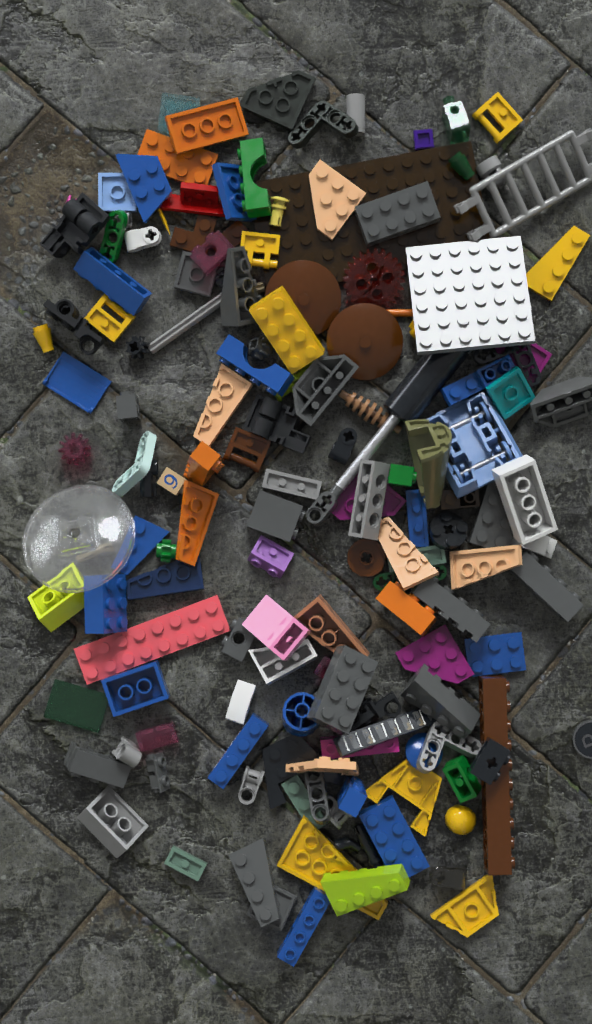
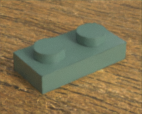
[164,845,207,881]

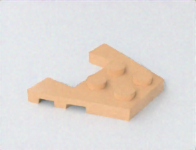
[285,757,359,776]

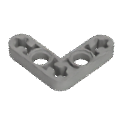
[416,721,482,774]

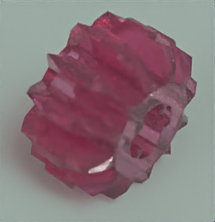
[58,433,92,465]

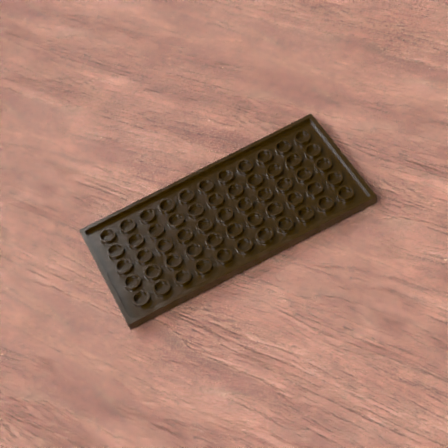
[254,141,490,287]

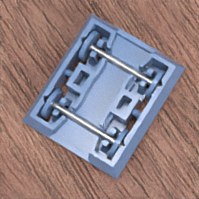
[427,390,523,499]

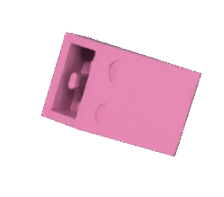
[242,595,311,662]

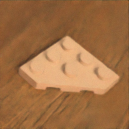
[309,160,366,241]

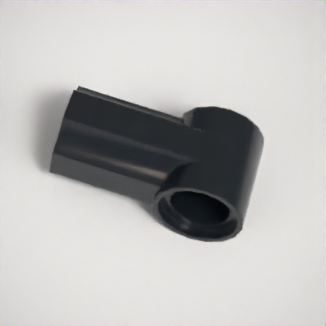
[140,459,158,497]

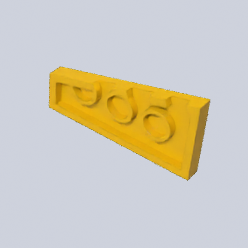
[526,226,590,302]

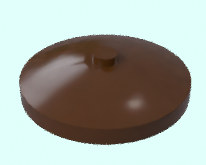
[265,260,341,335]
[326,303,403,380]

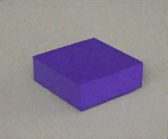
[413,129,434,151]

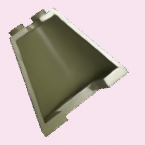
[405,419,452,509]

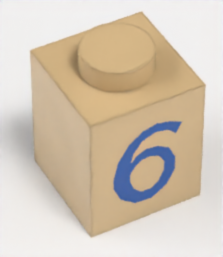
[157,467,187,496]

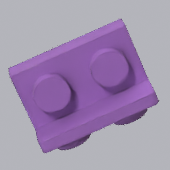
[247,535,294,578]

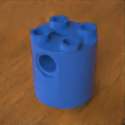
[282,692,319,737]

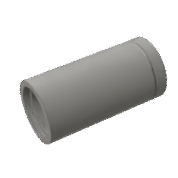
[346,93,365,136]

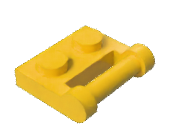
[472,92,523,144]
[84,294,136,343]

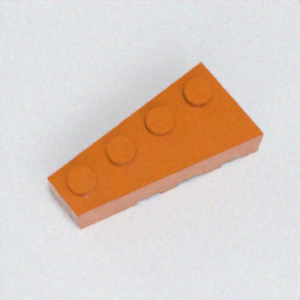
[183,441,224,487]

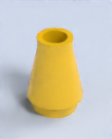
[32,324,54,353]

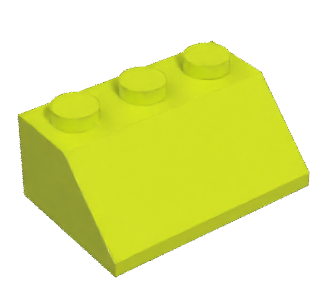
[27,563,84,632]

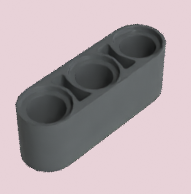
[305,771,331,825]

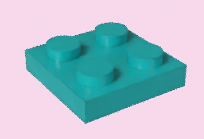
[485,366,535,420]

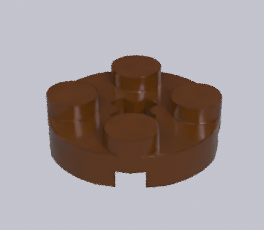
[347,539,385,577]

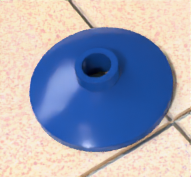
[405,733,443,770]

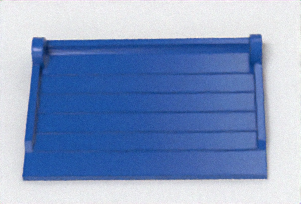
[42,351,112,414]

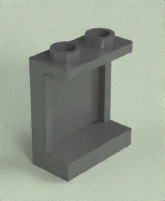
[247,490,305,542]

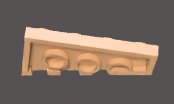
[193,363,253,447]
[378,516,439,591]
[449,545,522,590]

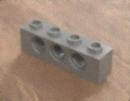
[348,459,390,541]

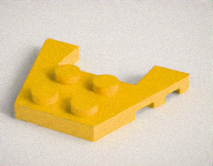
[365,759,442,837]

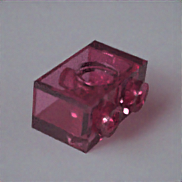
[190,230,234,276]

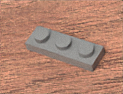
[262,468,322,500]

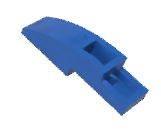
[440,354,515,407]

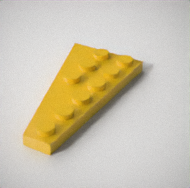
[277,815,388,920]

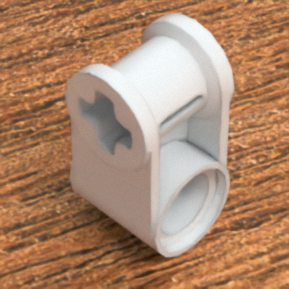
[124,226,162,253]

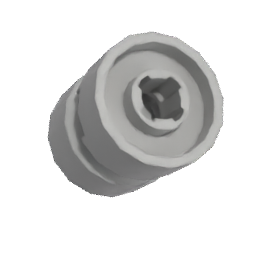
[475,155,506,192]

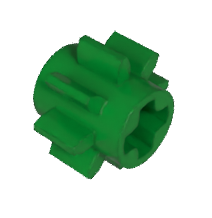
[156,539,176,562]

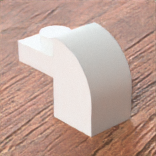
[510,535,557,559]

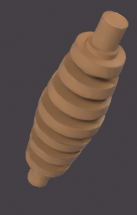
[339,390,402,434]

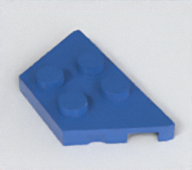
[116,154,173,224]

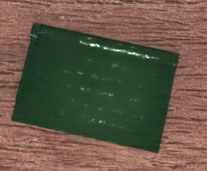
[44,679,108,733]

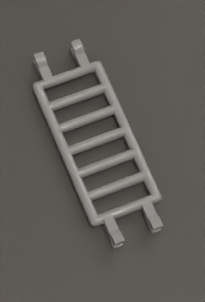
[453,128,592,242]

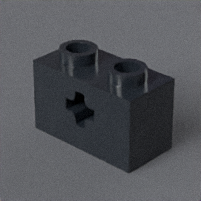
[468,737,511,785]

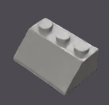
[77,786,149,858]

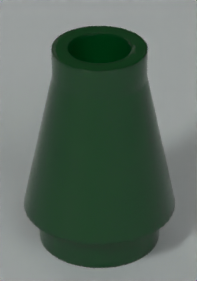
[448,151,475,181]

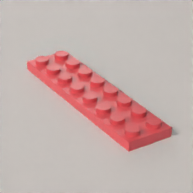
[74,595,231,685]

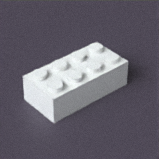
[491,454,558,545]

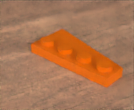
[175,480,219,566]

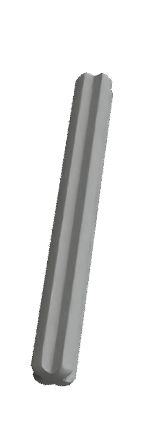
[147,292,222,354]

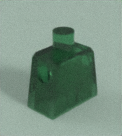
[442,96,471,145]

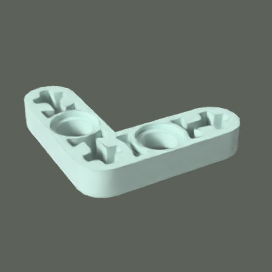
[112,431,157,497]

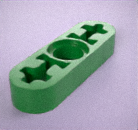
[100,210,128,263]

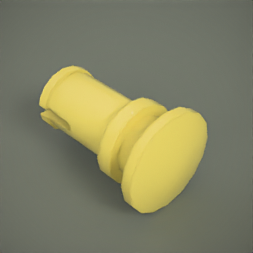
[269,196,289,227]

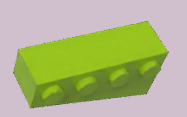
[320,864,410,917]

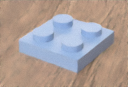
[98,173,137,212]

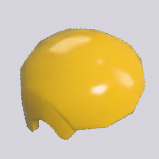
[445,804,476,835]

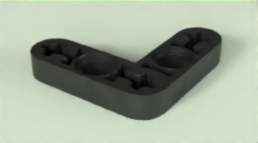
[288,100,359,149]

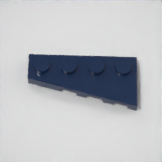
[126,553,204,601]

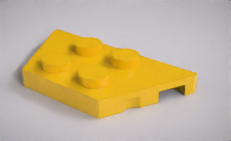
[430,874,499,938]

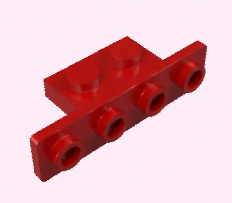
[160,182,225,217]

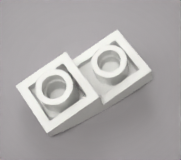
[225,680,256,725]

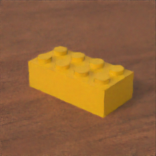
[249,285,325,374]

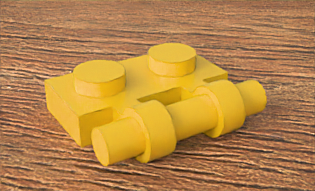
[241,231,281,269]

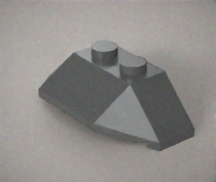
[292,354,359,427]
[530,377,592,428]

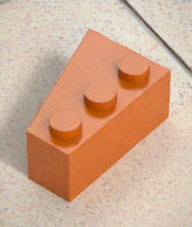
[375,581,437,637]

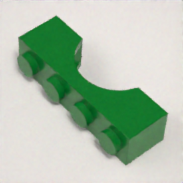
[237,138,272,218]

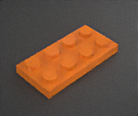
[165,97,249,155]
[137,129,219,185]

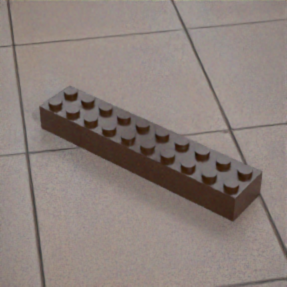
[478,675,515,875]

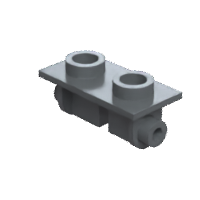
[145,751,170,793]

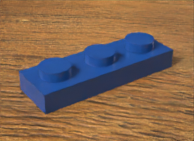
[405,489,429,547]

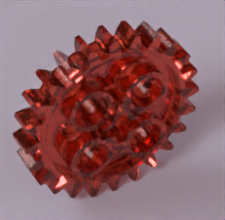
[343,248,405,308]

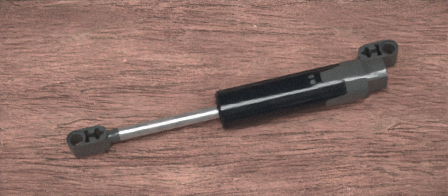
[306,350,473,526]

